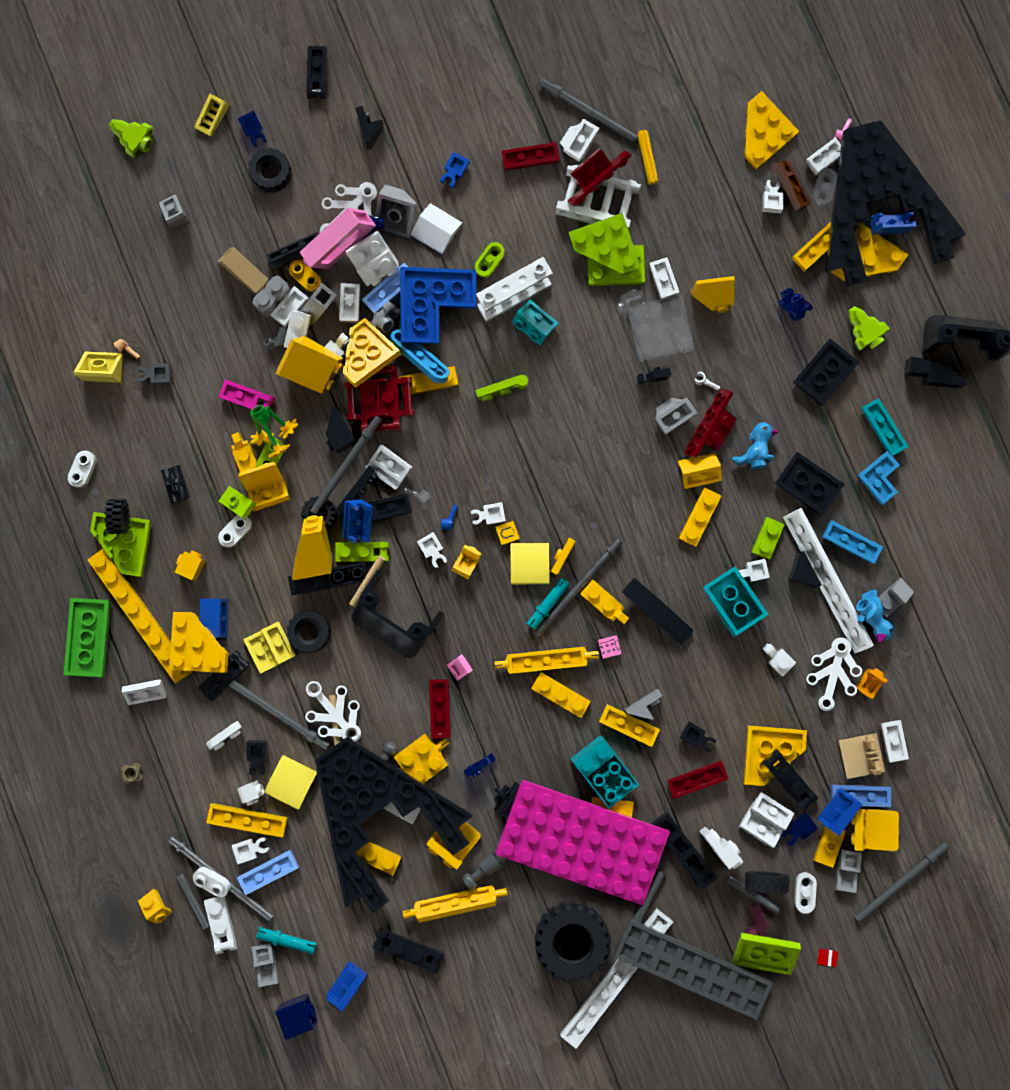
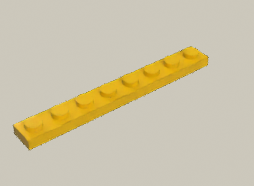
[88,549,193,684]

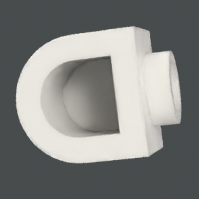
[237,780,265,806]

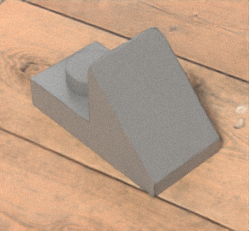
[159,194,189,229]
[878,578,914,617]
[624,689,662,720]

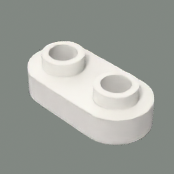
[68,451,96,488]
[218,515,252,548]
[206,721,242,751]
[193,867,231,897]
[794,872,817,913]

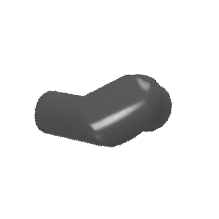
[264,327,287,350]

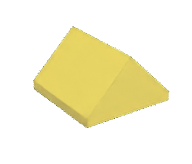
[74,352,123,383]

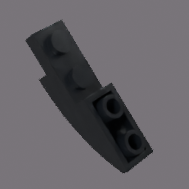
[287,562,367,596]

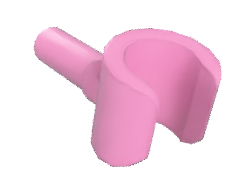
[834,119,852,142]

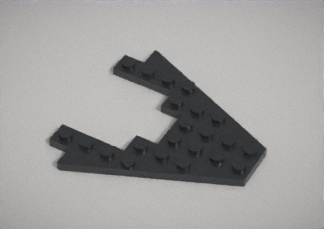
[825,120,966,287]
[315,737,473,913]

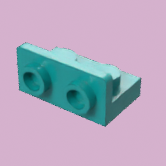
[512,300,559,346]

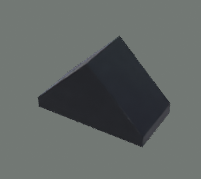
[788,551,822,588]

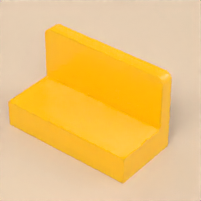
[678,453,722,489]

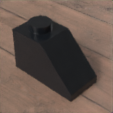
[326,407,357,454]

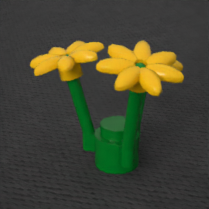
[250,405,298,458]

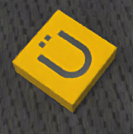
[495,521,520,545]

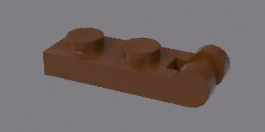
[771,160,811,211]

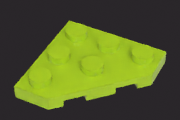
[569,213,641,275]
[90,512,152,577]

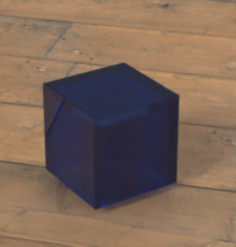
[275,993,318,1040]

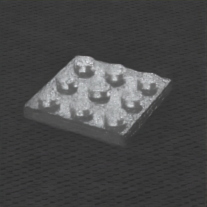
[626,295,695,362]

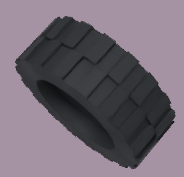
[248,148,292,193]
[287,610,331,653]
[745,871,790,894]

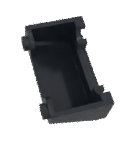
[922,315,1010,361]

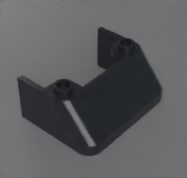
[352,570,444,658]

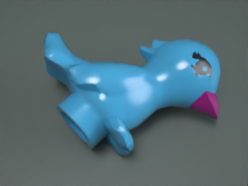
[732,422,779,469]
[856,590,893,642]

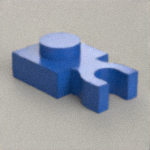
[440,152,470,189]

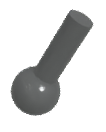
[381,742,398,761]

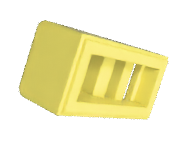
[194,93,230,137]

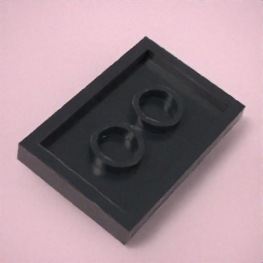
[793,338,859,406]
[774,452,845,516]

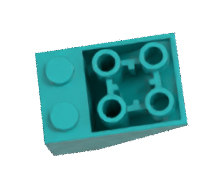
[570,735,640,809]

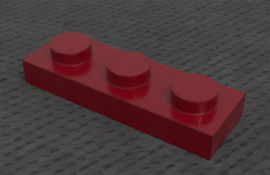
[501,142,560,171]
[429,679,451,738]
[666,760,729,799]

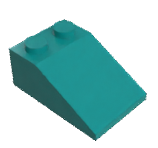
[703,566,769,638]

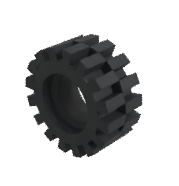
[301,496,337,529]
[104,499,130,534]

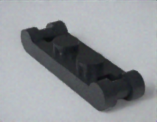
[762,749,819,811]
[372,928,445,973]

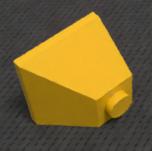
[691,276,735,313]

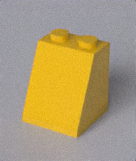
[275,336,343,394]
[292,515,333,580]

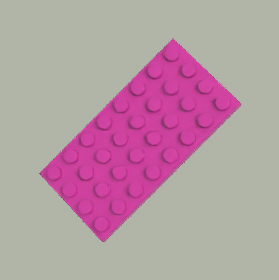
[495,779,670,905]

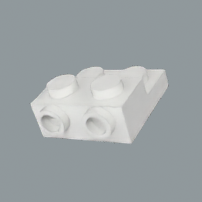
[346,231,399,286]
[699,827,743,869]

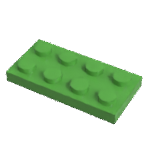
[64,598,111,677]

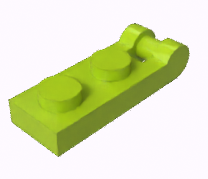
[475,375,528,402]
[335,542,389,562]

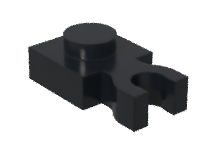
[636,366,671,384]
[679,721,717,753]
[247,740,268,775]

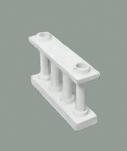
[556,165,641,230]
[476,257,553,323]

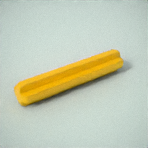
[637,130,658,185]

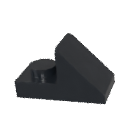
[356,106,384,150]

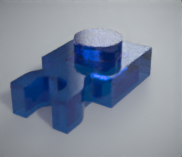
[237,111,267,148]
[463,753,496,778]
[781,812,818,846]

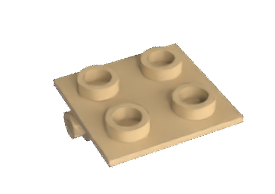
[838,733,885,779]

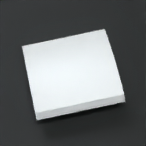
[739,792,794,848]

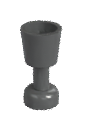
[462,851,504,891]

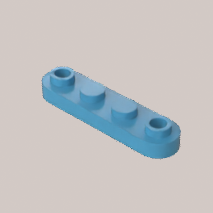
[390,329,450,383]

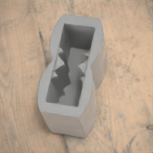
[252,275,291,318]

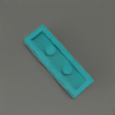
[861,398,909,456]

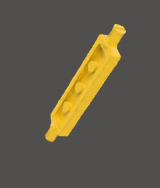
[495,647,599,674]
[403,885,508,923]

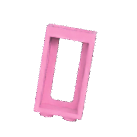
[300,207,376,269]

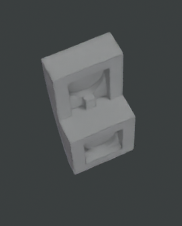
[835,849,862,894]
[252,943,279,987]

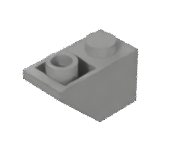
[300,283,337,325]

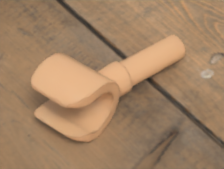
[114,339,140,360]

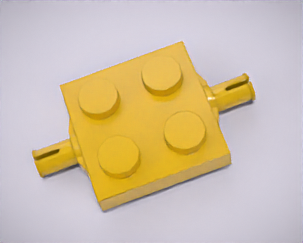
[394,733,450,783]

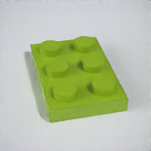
[587,245,645,286]
[732,933,801,975]

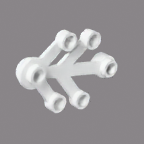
[320,182,377,233]
[806,638,862,711]
[305,681,361,742]

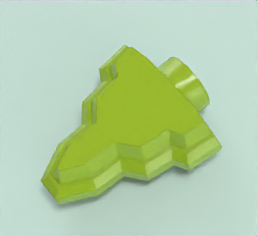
[109,119,154,159]
[848,306,890,351]

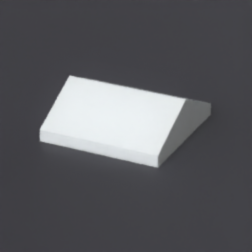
[411,203,462,254]

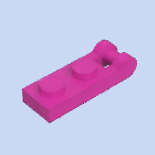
[218,380,276,410]

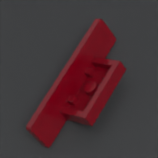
[567,148,632,206]
[684,389,737,458]

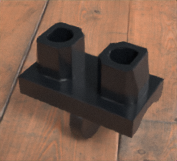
[161,465,191,504]
[493,782,520,818]

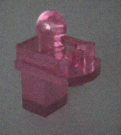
[744,904,770,937]

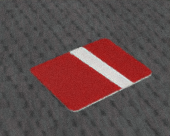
[817,948,838,967]

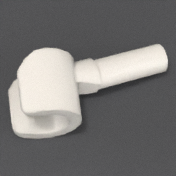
[694,372,720,391]

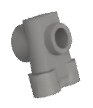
[371,300,400,333]

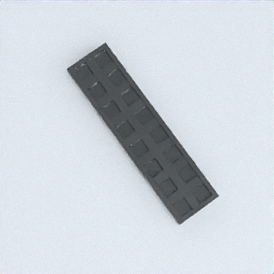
[613,918,773,1020]

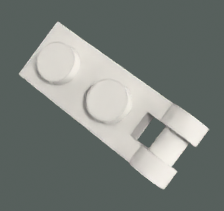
[204,896,237,954]

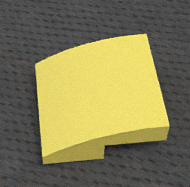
[511,543,549,585]
[243,621,296,674]
[264,755,317,810]

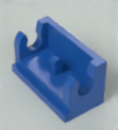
[869,212,916,235]
[342,499,373,543]
[200,599,228,638]
[817,787,863,836]
[327,961,367,1011]

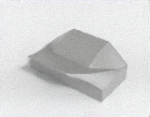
[655,397,697,435]

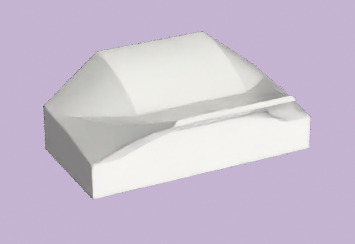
[560,119,599,162]

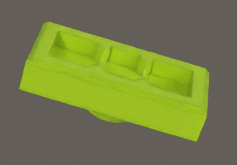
[219,486,256,520]

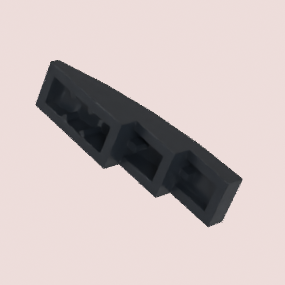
[622,578,694,645]
[651,811,718,890]

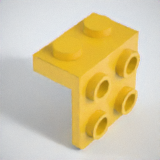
[238,462,290,512]
[851,808,899,851]
[426,822,481,869]

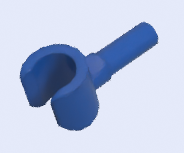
[441,505,458,530]

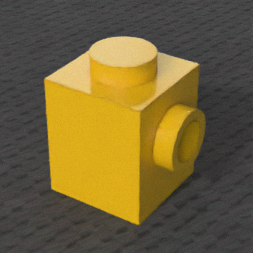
[175,550,206,581]

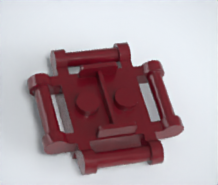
[345,364,415,432]

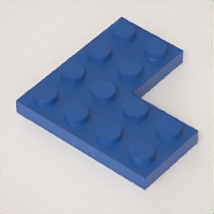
[400,267,476,345]

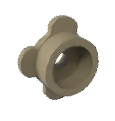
[121,763,143,784]

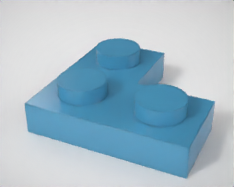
[857,451,900,505]

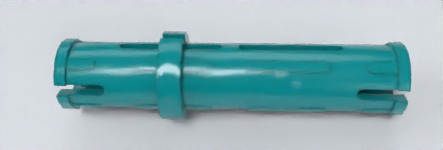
[526,578,570,631]
[256,927,317,955]

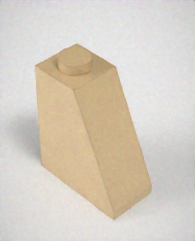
[217,247,268,293]

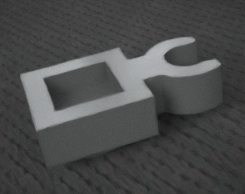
[137,363,172,384]

